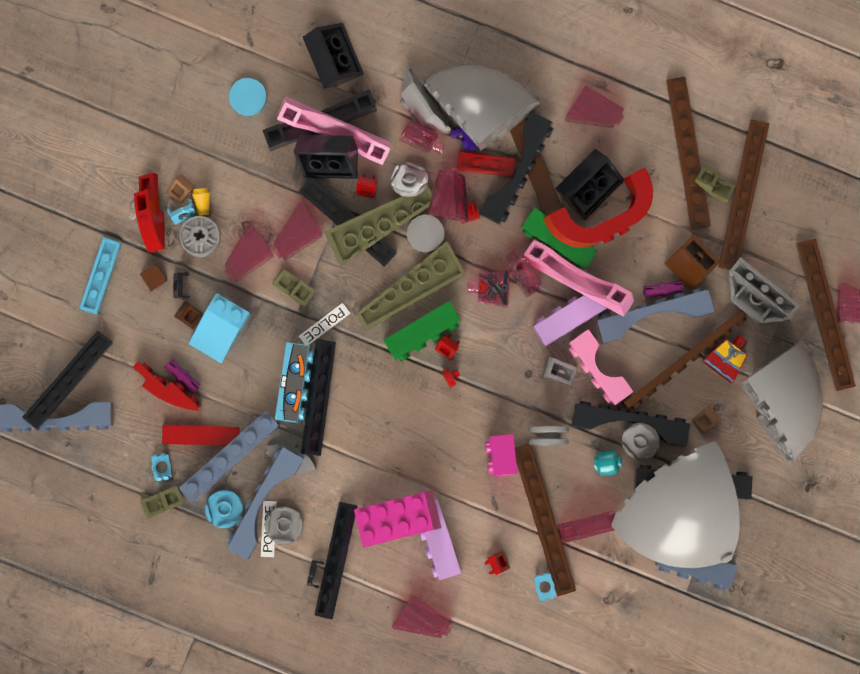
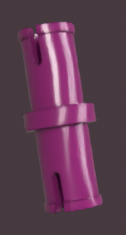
[643,280,683,298]
[164,359,201,394]

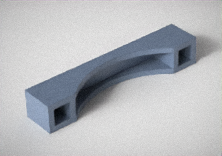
[596,288,715,344]
[0,402,113,432]
[179,411,280,503]
[226,447,305,560]

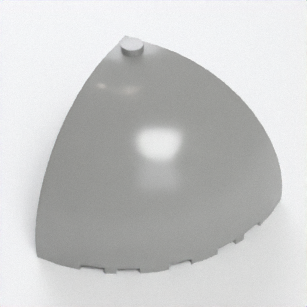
[421,65,540,150]
[739,341,823,464]
[611,441,740,568]

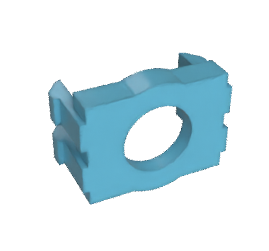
[167,199,196,225]
[151,453,172,481]
[534,572,556,601]

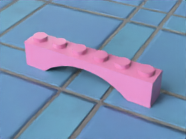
[277,96,391,165]
[524,240,634,317]

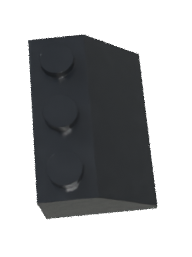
[303,23,364,89]
[293,135,358,179]
[555,149,624,220]

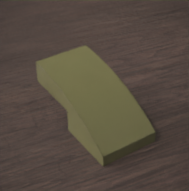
[695,165,736,204]
[272,269,316,307]
[140,486,184,519]

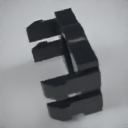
[173,272,190,300]
[307,560,325,588]

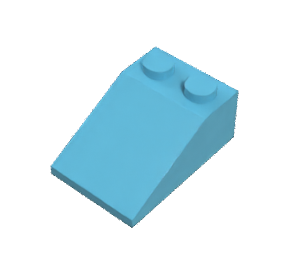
[189,293,251,364]

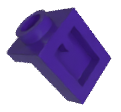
[450,126,476,152]

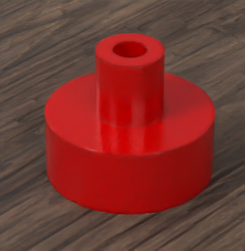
[441,368,461,388]

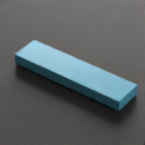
[79,237,122,315]

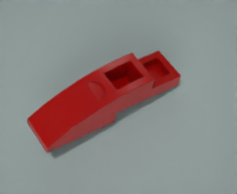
[134,173,165,253]
[133,362,201,411]

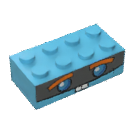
[275,342,314,424]

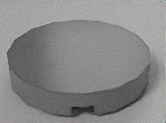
[390,162,428,197]
[407,214,445,253]
[622,423,660,460]
[265,506,303,545]

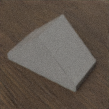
[543,357,577,386]

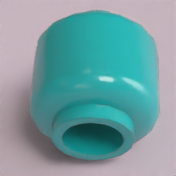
[594,450,623,476]

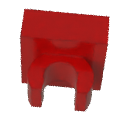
[356,174,377,198]
[457,200,480,224]
[435,334,460,361]
[484,551,510,575]

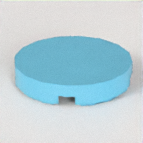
[229,78,267,116]
[205,490,244,528]

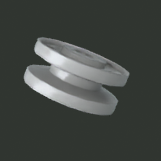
[179,216,221,258]
[528,426,569,446]

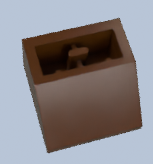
[664,235,721,291]

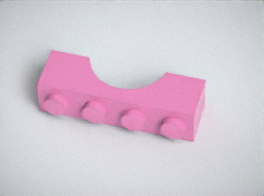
[569,329,633,406]

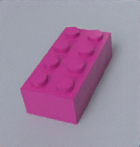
[485,434,518,478]
[354,490,441,547]

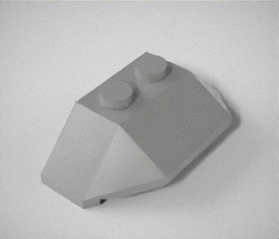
[400,66,451,134]
[728,257,800,325]

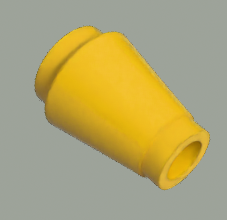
[192,188,211,216]

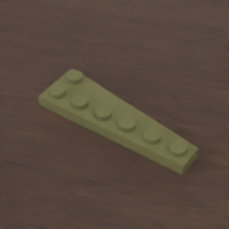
[324,185,435,266]
[356,241,466,330]

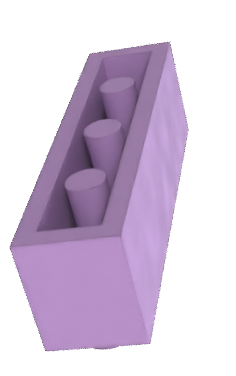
[533,295,608,347]
[420,499,461,580]

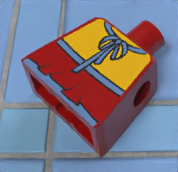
[702,335,748,384]

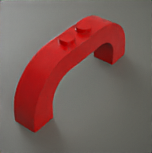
[543,168,653,248]

